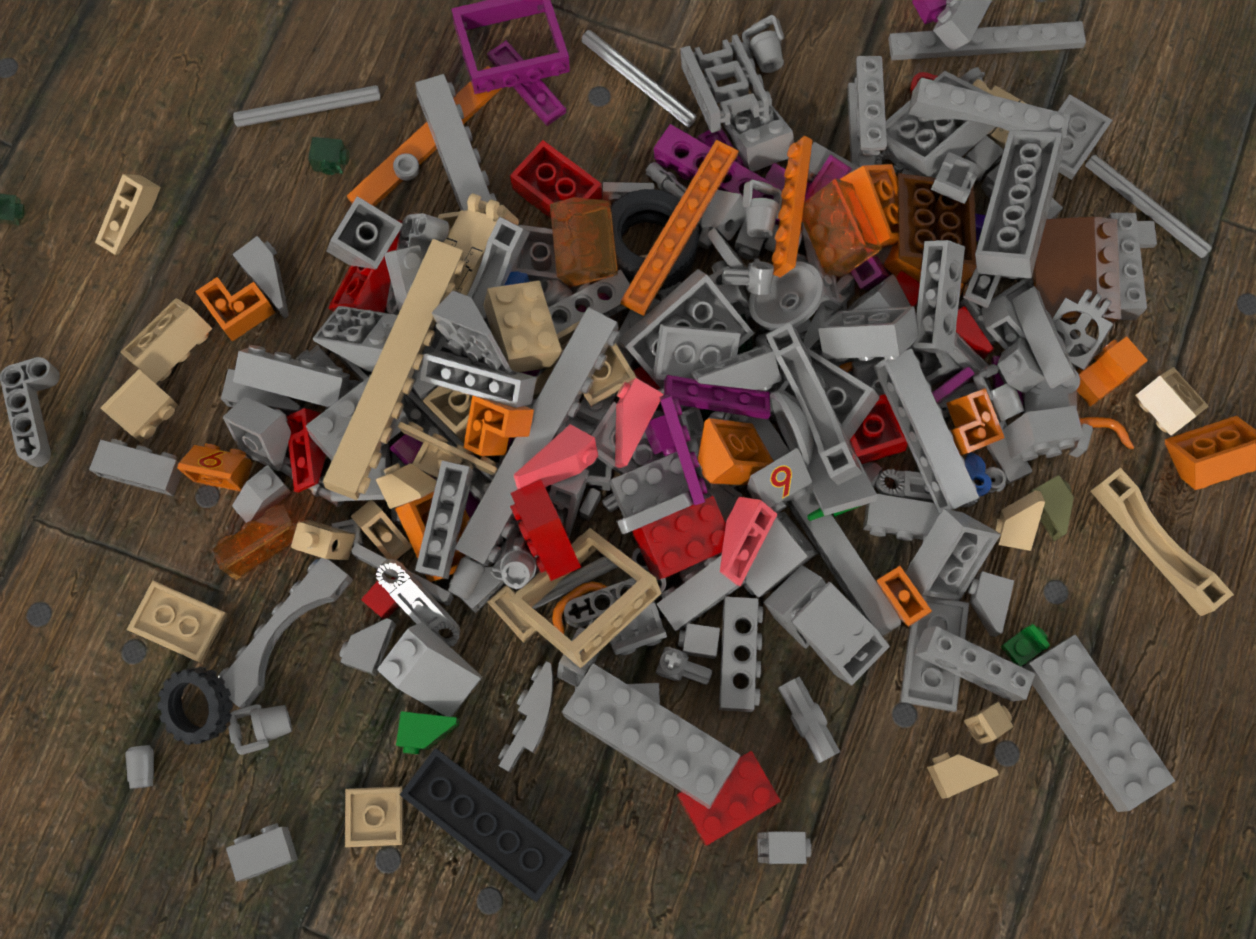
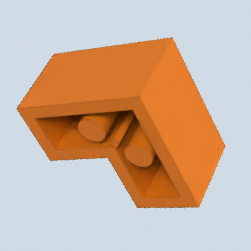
[195,277,275,342]
[1076,336,1148,407]
[946,388,1005,455]
[463,395,534,456]

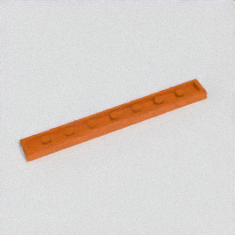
[347,66,502,207]
[620,140,739,316]

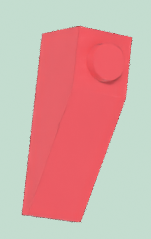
[615,378,664,468]
[514,424,599,490]
[720,497,778,586]

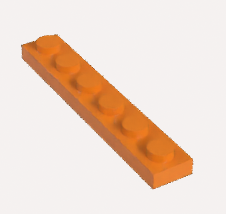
[772,136,813,278]

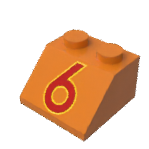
[177,443,253,491]

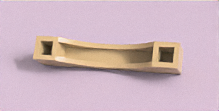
[1090,467,1234,616]

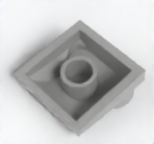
[1022,368,1080,414]

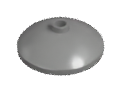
[749,261,824,331]
[770,391,814,467]

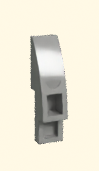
[498,661,554,773]

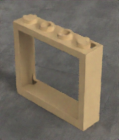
[510,528,661,668]

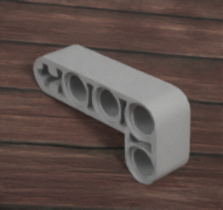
[387,213,449,315]
[0,357,60,467]
[564,547,666,628]

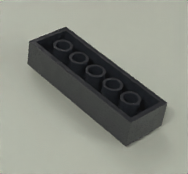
[400,748,573,902]

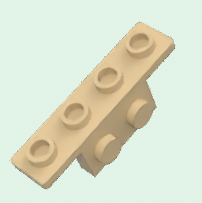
[398,422,498,479]

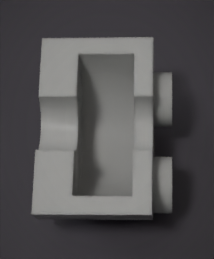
[931,152,977,204]

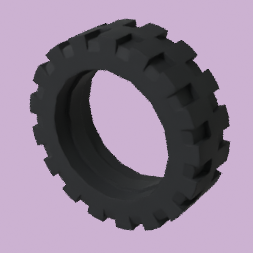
[158,667,233,745]

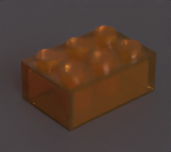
[802,178,882,277]

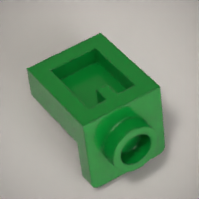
[1000,624,1050,667]

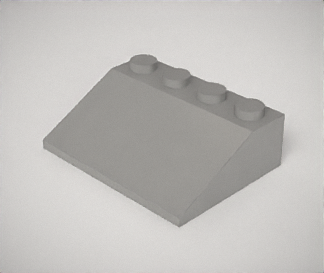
[886,71,996,178]
[618,269,754,388]

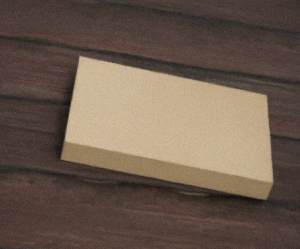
[127,581,227,663]

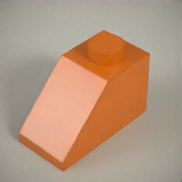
[877,566,932,627]

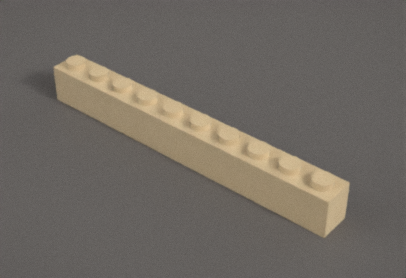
[323,239,466,500]

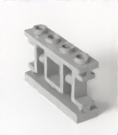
[680,34,772,133]
[847,56,887,167]

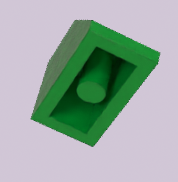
[396,711,460,755]

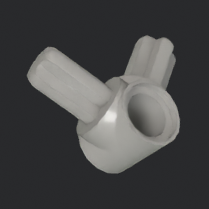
[721,259,774,295]
[656,647,712,685]

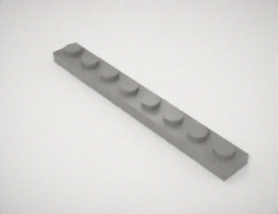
[888,21,1086,60]

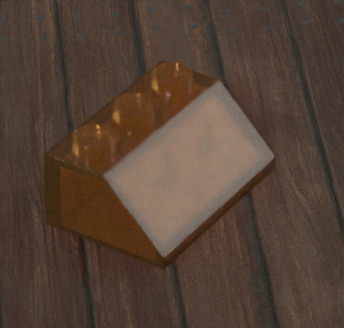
[550,197,618,287]
[212,504,298,580]

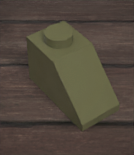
[1027,475,1074,542]

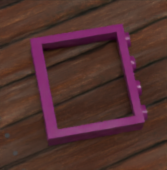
[451,0,570,94]

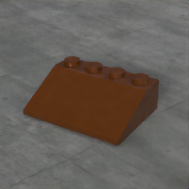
[897,173,977,284]
[1033,217,1121,327]

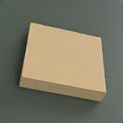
[345,787,404,847]

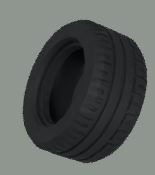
[600,189,699,290]

